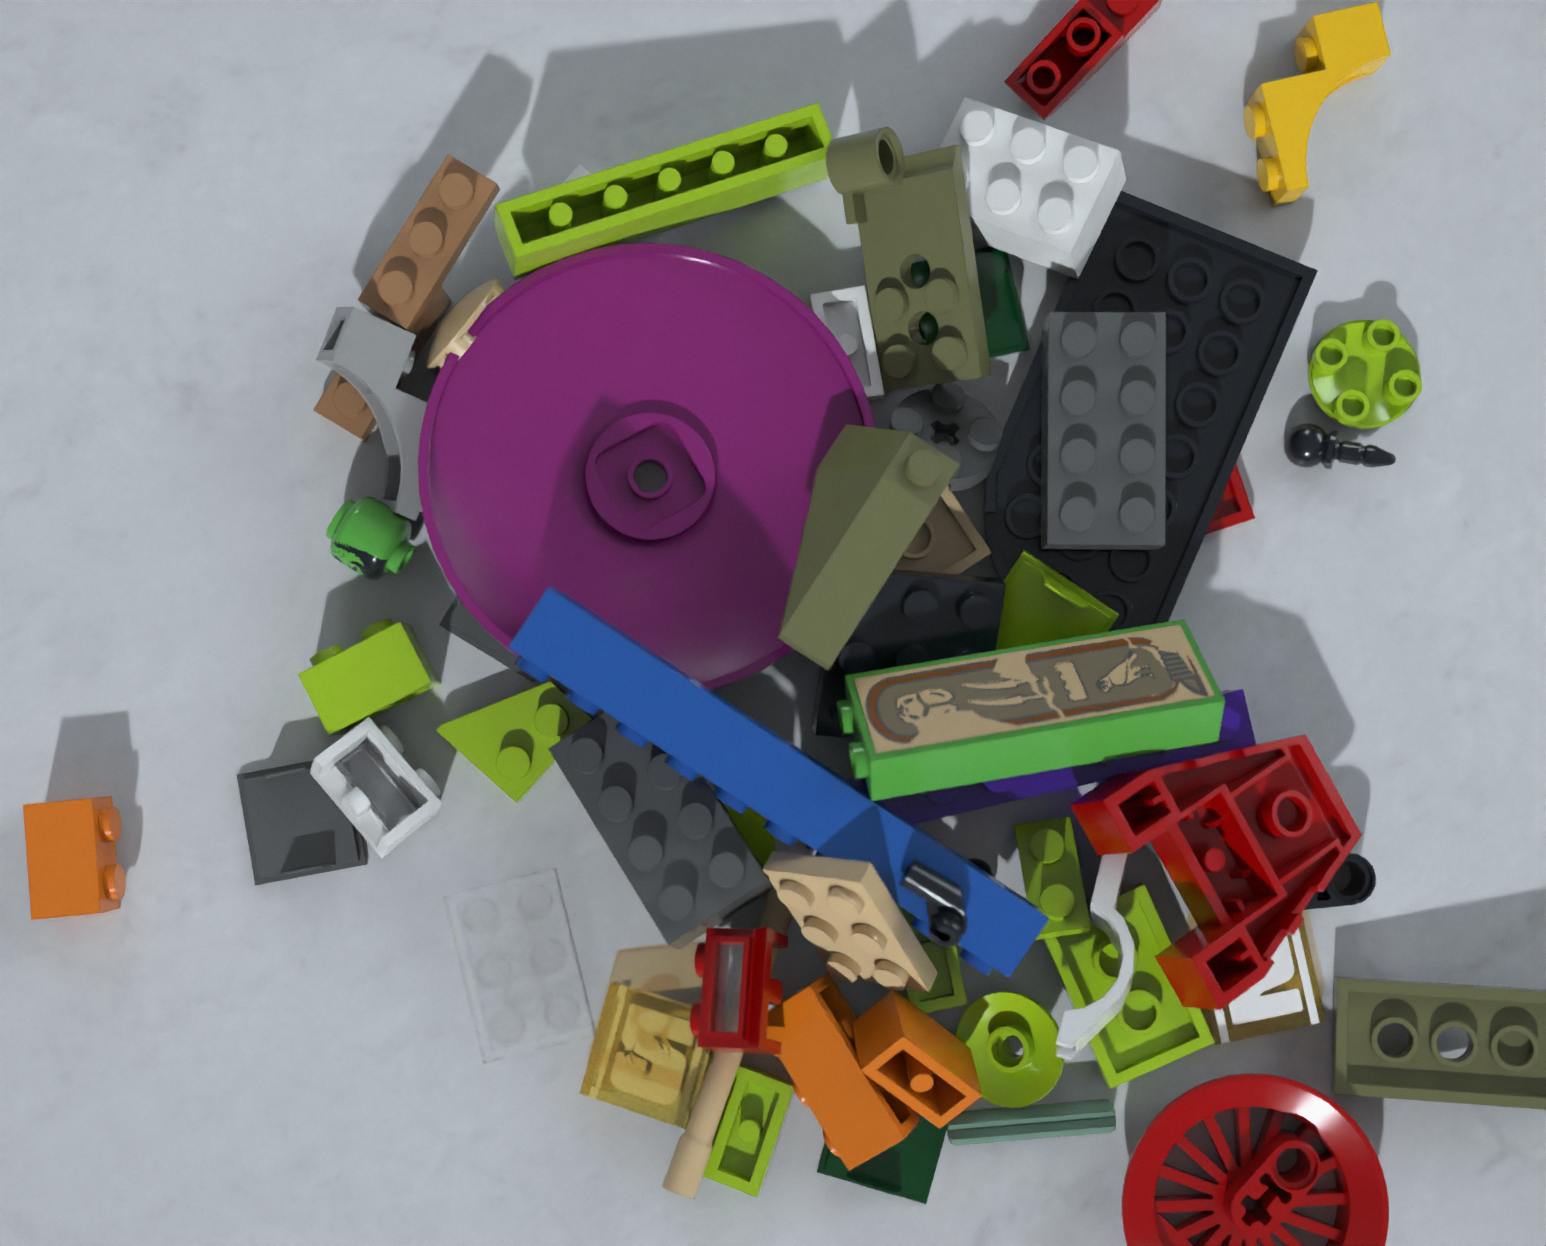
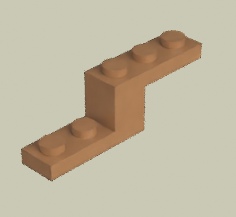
[313,154,500,442]

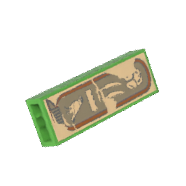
[837,619,1225,801]

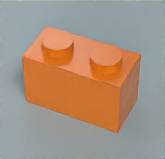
[23,796,126,920]
[852,990,983,1129]

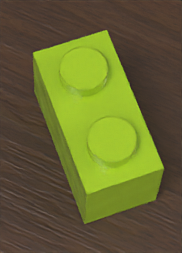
[298,618,441,735]

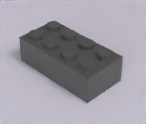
[1041,312,1166,551]
[548,712,774,950]

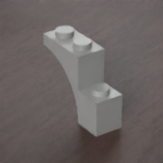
[316,307,427,521]

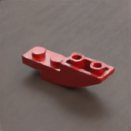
[1004,0,1163,121]

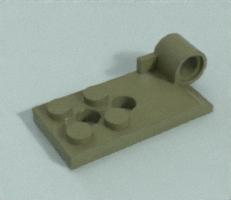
[826,127,992,392]
[1331,976,1546,1110]

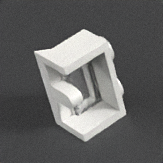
[310,717,442,859]

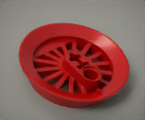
[1121,1073,1389,1246]

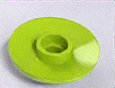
[955,991,1064,1108]

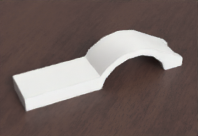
[1056,853,1134,1060]

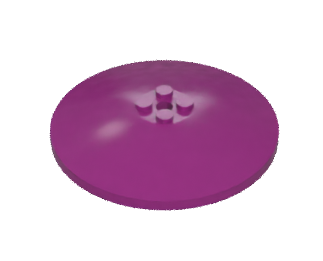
[418,243,875,691]

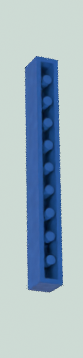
[508,586,1049,978]

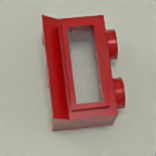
[690,927,788,1054]

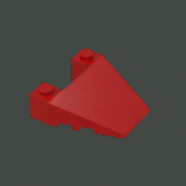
[1069,734,1362,1010]

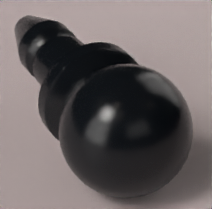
[1284,423,1396,469]

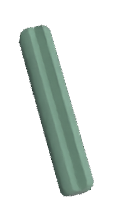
[946,1099,1116,1146]

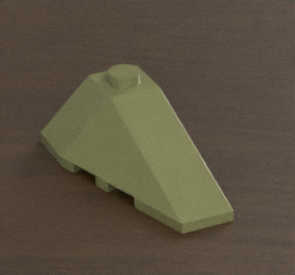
[777,424,960,670]

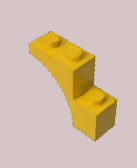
[1243,1,1391,207]

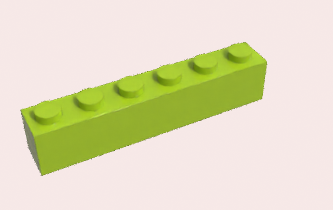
[495,102,833,280]

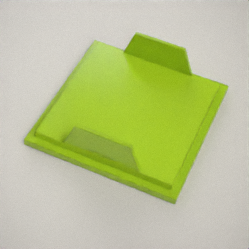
[996,550,1120,650]

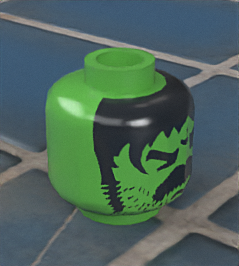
[326,496,415,581]

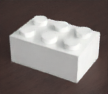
[940,97,1126,279]

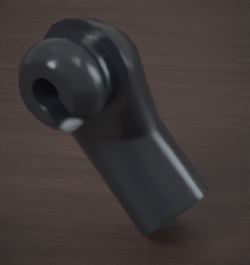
[899,859,968,947]

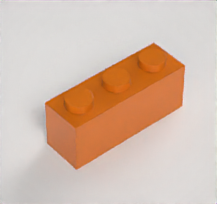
[766,972,921,1171]

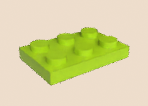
[1043,883,1215,1089]

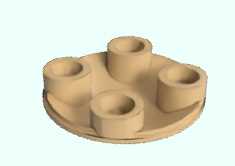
[427,278,506,370]

